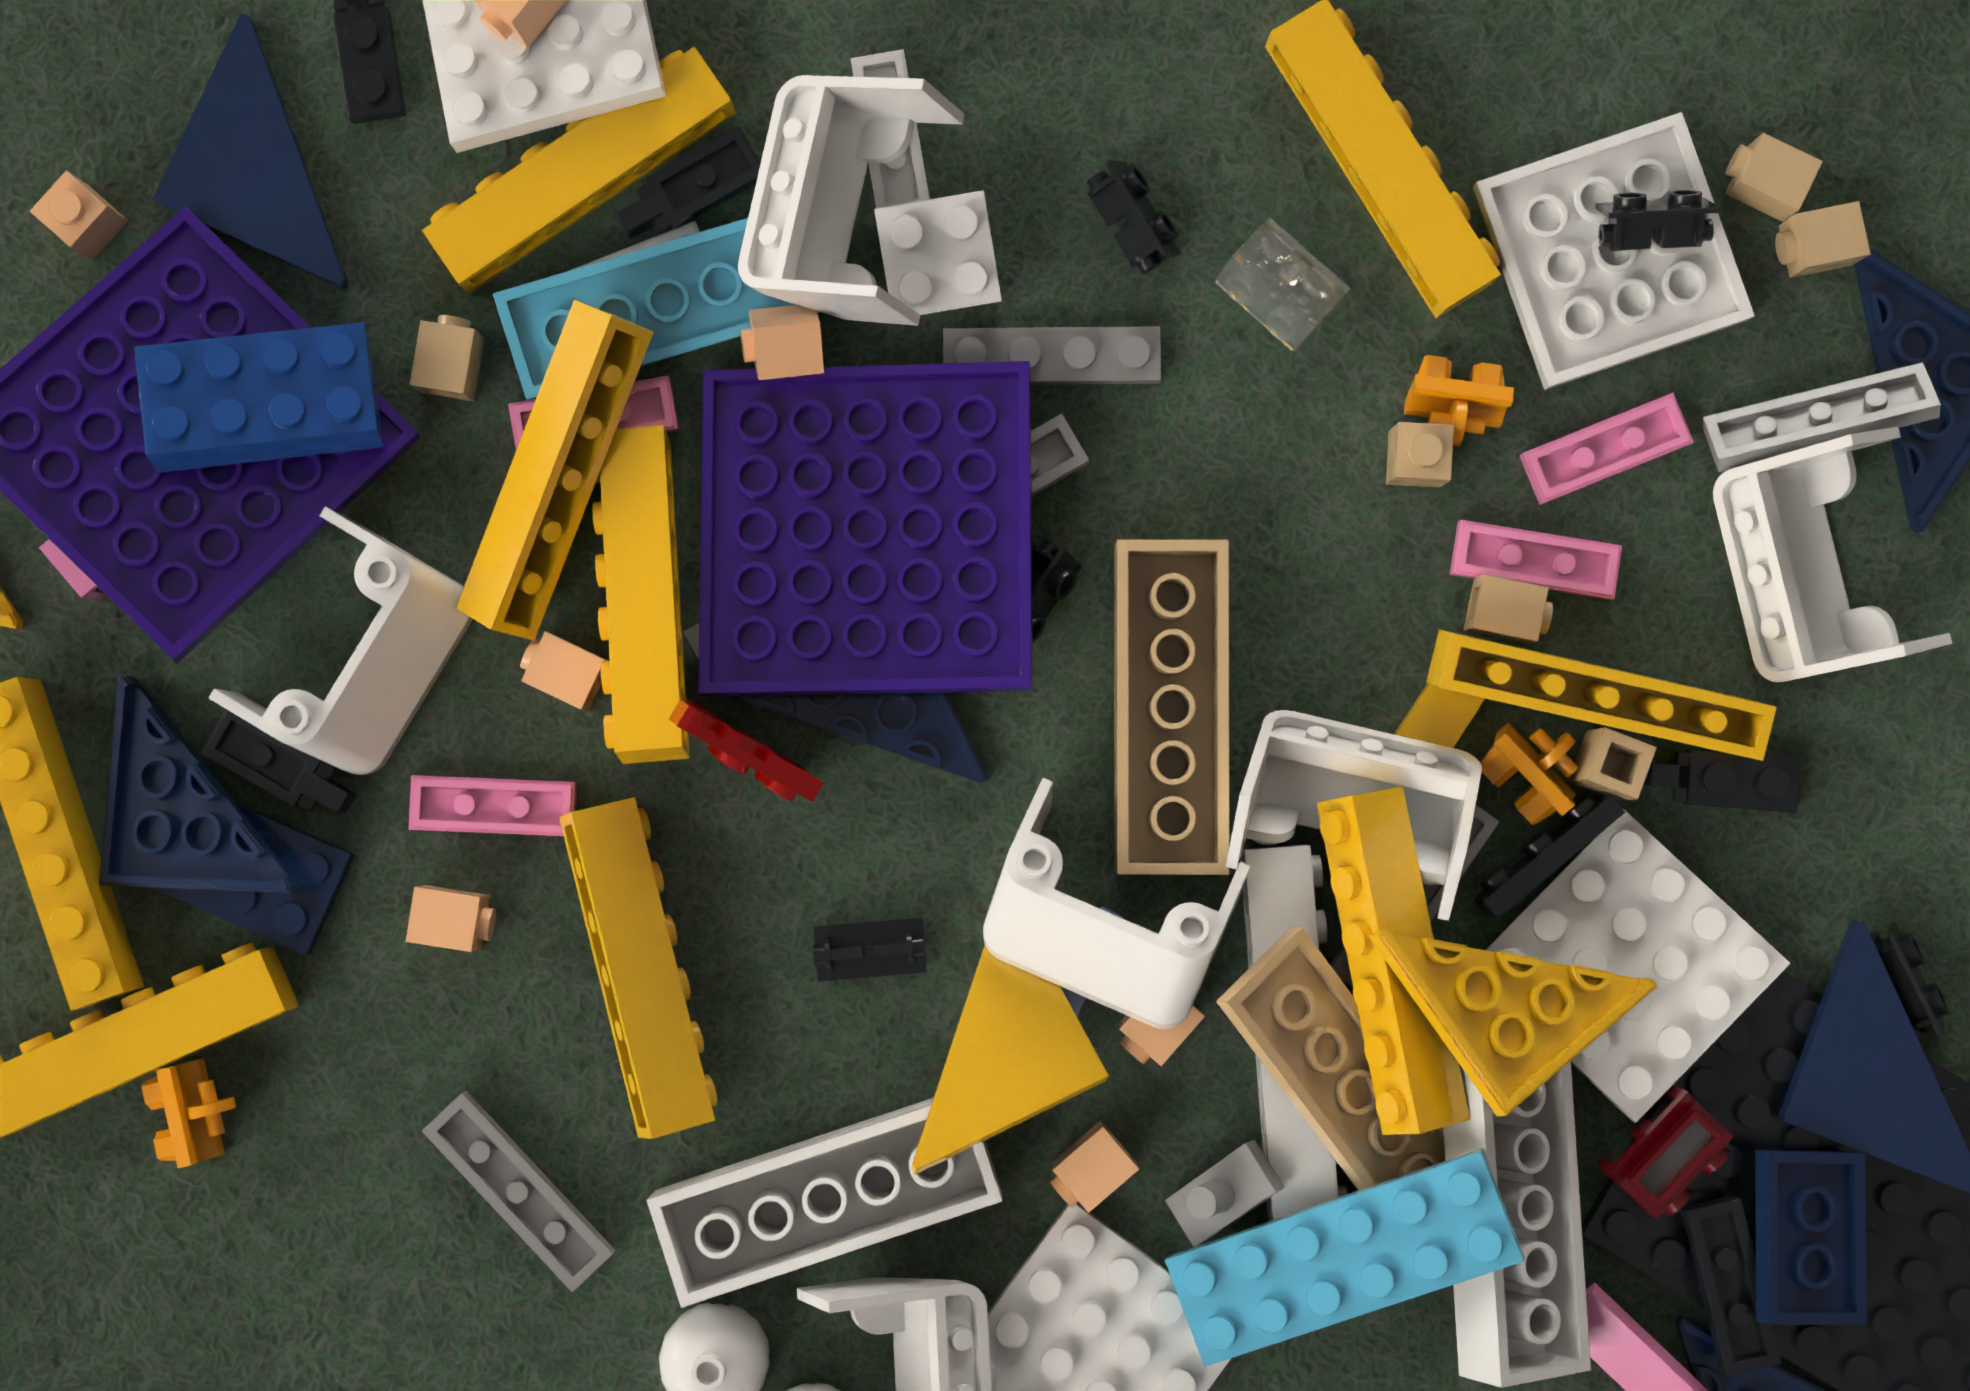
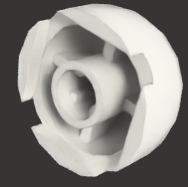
[659,1303,770,1391]

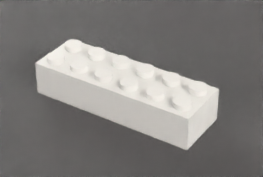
[1443,1061,1591,1388]
[646,1098,1002,1308]

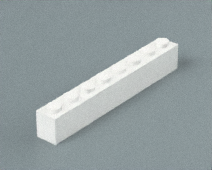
[1240,844,1348,1222]

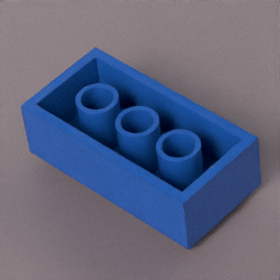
[134,322,384,473]

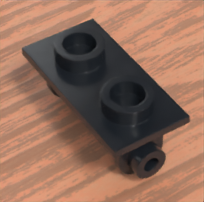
[1087,160,1181,274]
[1595,190,1720,251]
[1032,539,1082,643]
[813,917,927,982]
[1871,922,1950,1039]

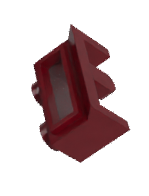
[1597,1085,1734,1219]

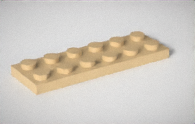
[1216,927,1445,1191]

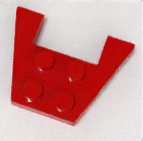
[669,699,824,802]

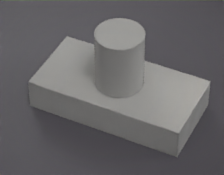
[1165,1140,1285,1247]

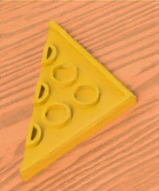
[1369,930,1658,1117]
[911,945,1109,1175]

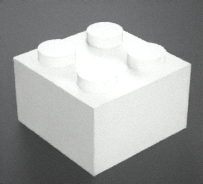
[874,190,1002,315]

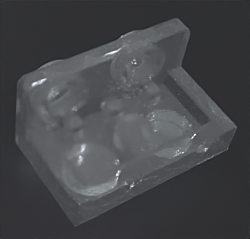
[1215,217,1351,351]

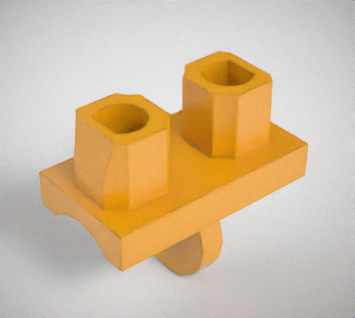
[1404,355,1514,447]
[1480,722,1579,825]
[141,1058,237,1168]

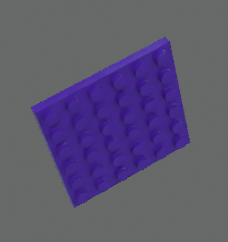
[0,206,420,664]
[698,361,1033,697]

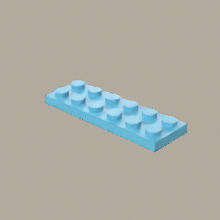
[493,218,821,400]
[1165,1148,1525,1367]

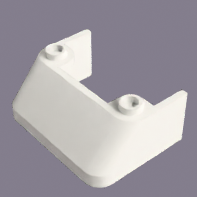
[738,75,965,326]
[1713,427,1952,682]
[208,507,473,775]
[1226,710,1482,921]
[983,778,1250,1029]
[797,1277,992,1391]

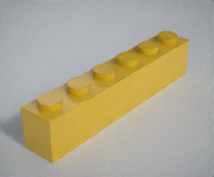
[1265,0,1501,319]
[422,46,736,294]
[456,300,654,641]
[592,425,690,764]
[1426,629,1777,761]
[0,677,145,1011]
[1316,786,1470,1135]
[559,797,717,1139]
[0,942,299,1139]

